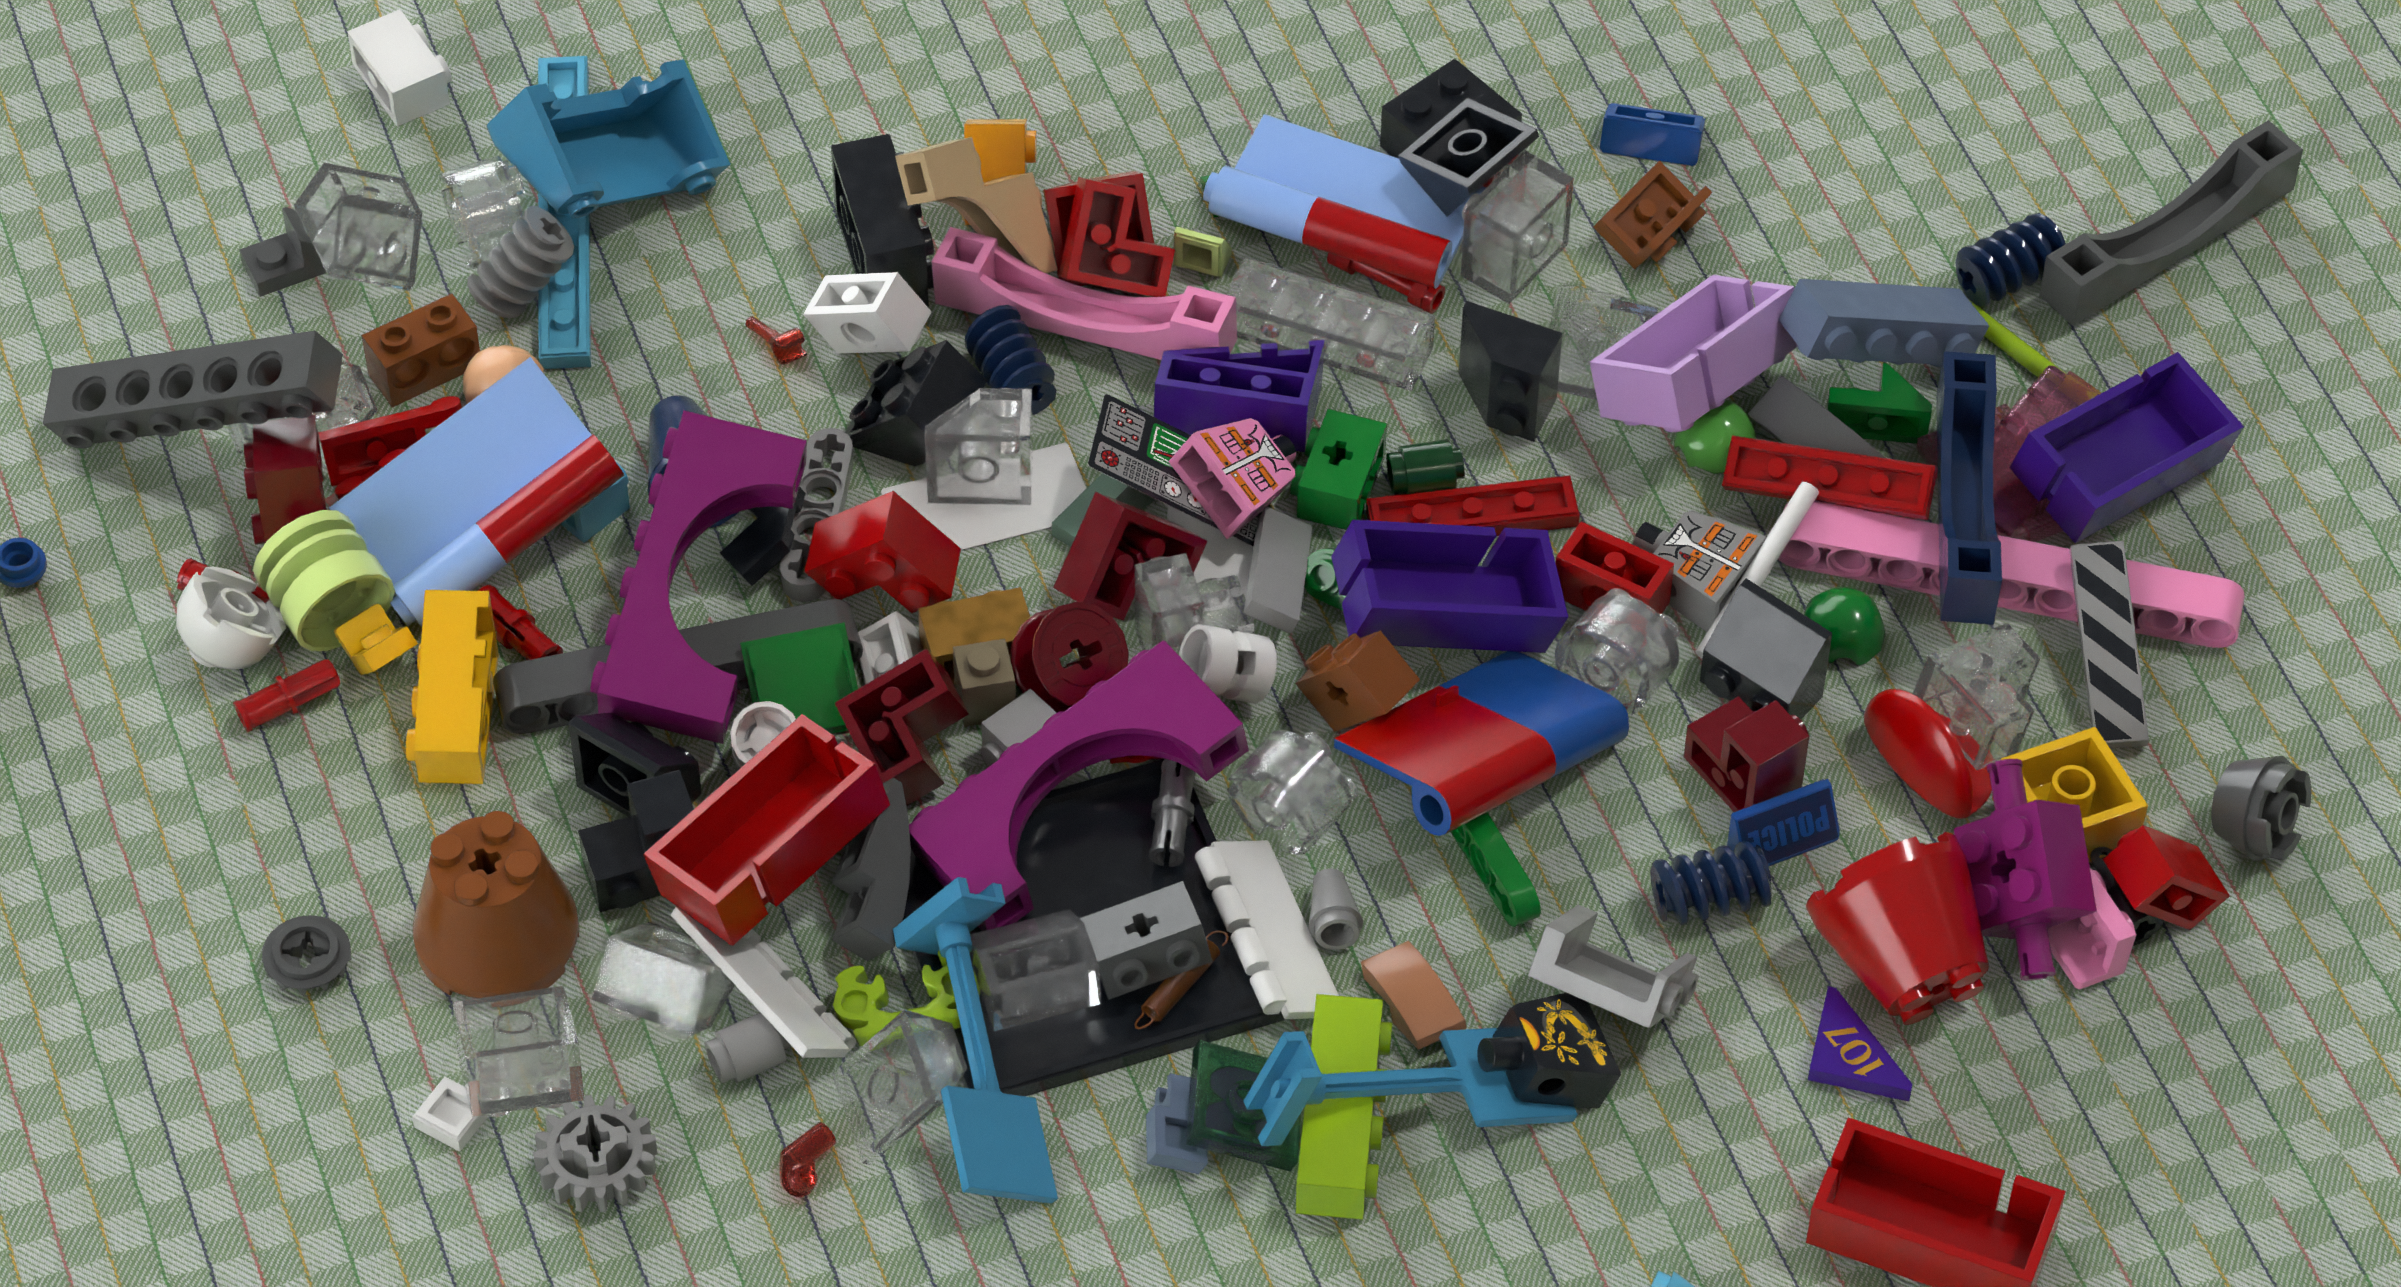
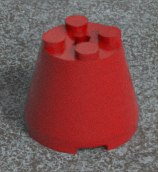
[1806,832,1989,1025]

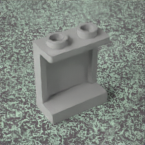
[1528,904,1699,1028]

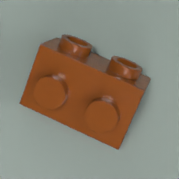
[1593,160,1713,269]

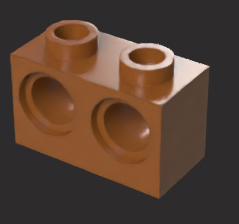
[361,293,480,407]

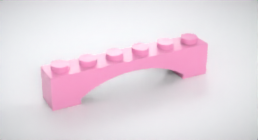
[931,227,1237,360]

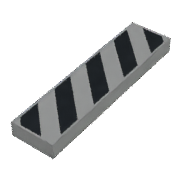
[2069,540,2149,749]

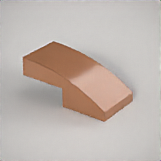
[1361,940,1467,1050]

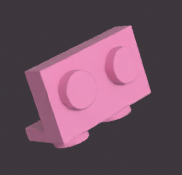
[2048,868,2136,989]

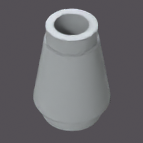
[1309,868,1363,950]

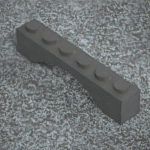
[2039,120,2303,326]

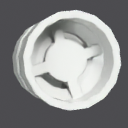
[1179,624,1277,704]
[730,701,796,770]

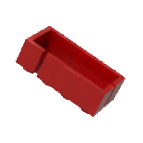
[643,714,890,946]
[1806,1117,2066,1287]

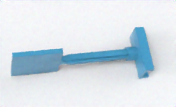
[893,877,1058,1204]
[1243,1028,1578,1146]

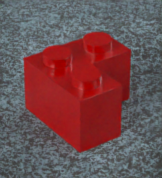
[1058,177,1175,297]
[804,491,961,613]

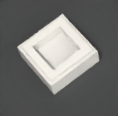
[412,1076,492,1152]

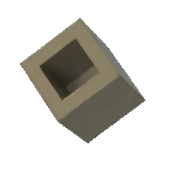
[953,639,1016,727]

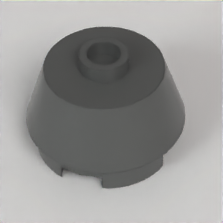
[2211,756,2311,861]

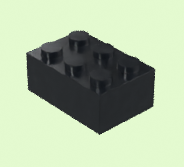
[831,134,934,308]

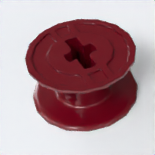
[1010,602,1129,713]

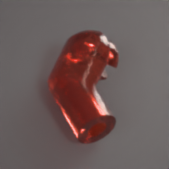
[779,1122,836,1197]

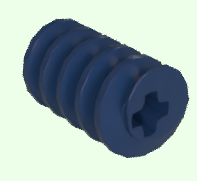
[1955,213,2066,309]
[965,305,1057,418]
[1650,841,1772,926]

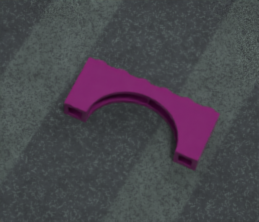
[590,410,807,744]
[909,640,1249,940]

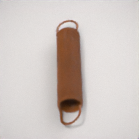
[1134,930,1229,1029]

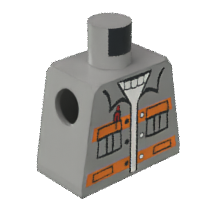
[1632,511,1766,632]

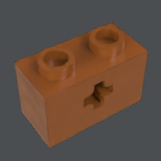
[1295,630,1420,732]

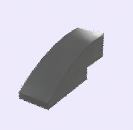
[1748,376,1886,458]
[831,778,911,961]

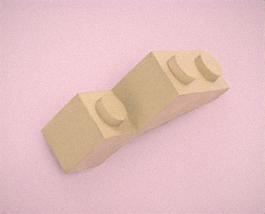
[895,137,1057,273]

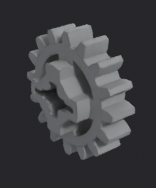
[533,1095,658,1212]

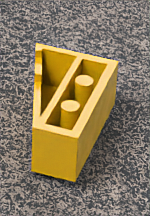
[406,590,499,784]

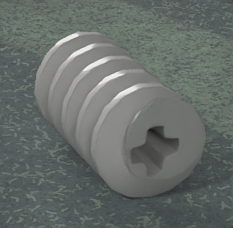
[467,206,574,318]

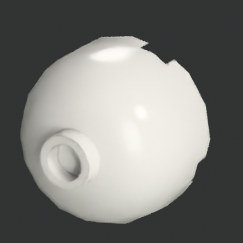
[176,566,286,669]

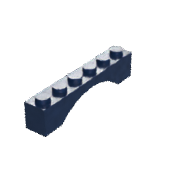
[1936,351,2002,625]

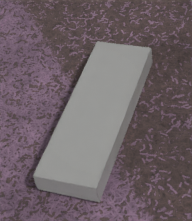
[1244,506,1313,633]

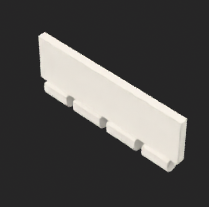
[1195,840,1339,1020]
[671,907,856,1058]

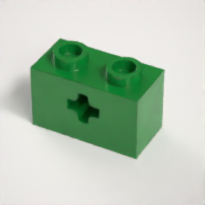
[1290,409,1387,530]

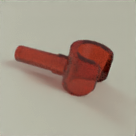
[745,316,807,365]

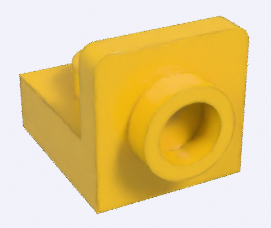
[334,604,418,675]

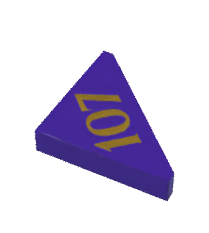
[1808,986,1913,1102]

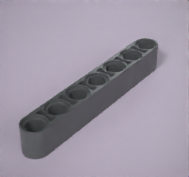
[493,599,863,734]

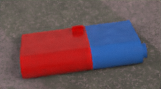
[1334,651,1629,836]

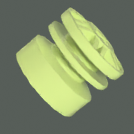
[253,510,395,651]

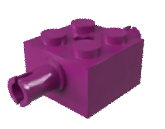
[1954,759,2097,981]

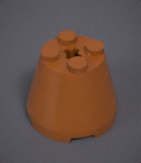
[413,811,580,1005]

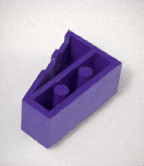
[1153,340,1325,452]

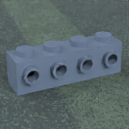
[1779,279,1989,367]

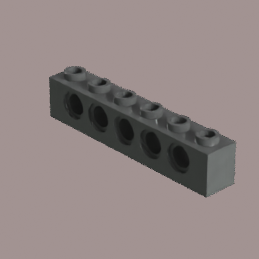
[43,331,343,449]

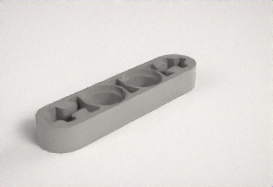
[780,428,854,602]

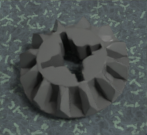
[262,915,352,996]

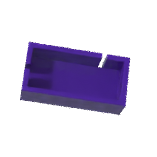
[2009,352,2244,544]
[1331,520,1568,653]

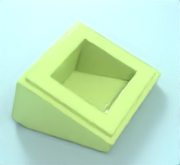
[1174,227,1232,277]

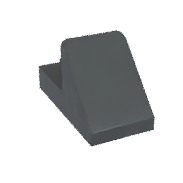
[239,207,354,297]

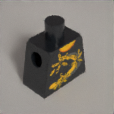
[1477,993,1621,1108]

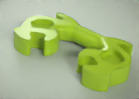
[833,951,980,1046]

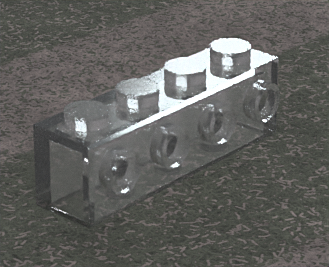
[1225,257,1435,391]

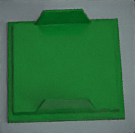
[740,622,858,734]

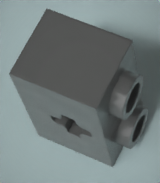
[1079,881,1213,999]

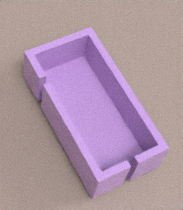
[1590,275,1797,432]

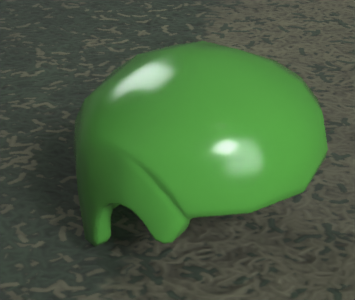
[1674,400,1756,474]

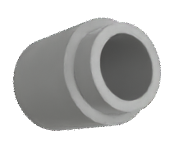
[704,1012,792,1083]

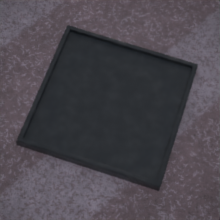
[903,758,1287,1096]

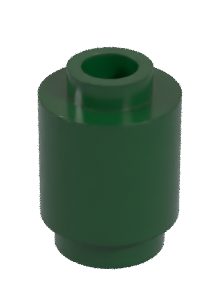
[1386,439,1465,494]

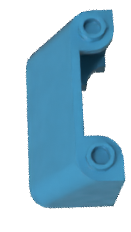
[487,59,731,218]

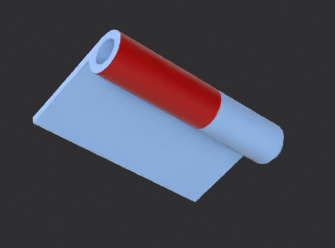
[1203,114,1486,289]
[329,357,624,627]

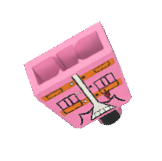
[1168,418,1296,539]

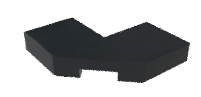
[720,487,806,586]

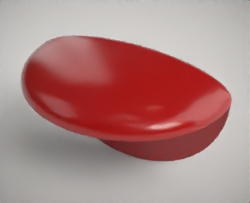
[1863,689,1993,819]

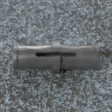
[1149,759,1196,867]

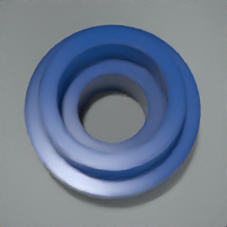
[0,537,47,588]

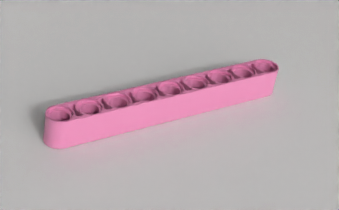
[1778,500,2245,648]

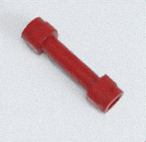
[1327,253,1445,314]

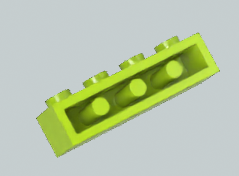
[1295,994,1393,1219]

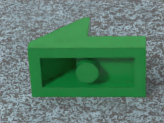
[1827,362,1932,445]

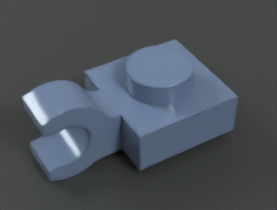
[1146,1073,1208,1174]

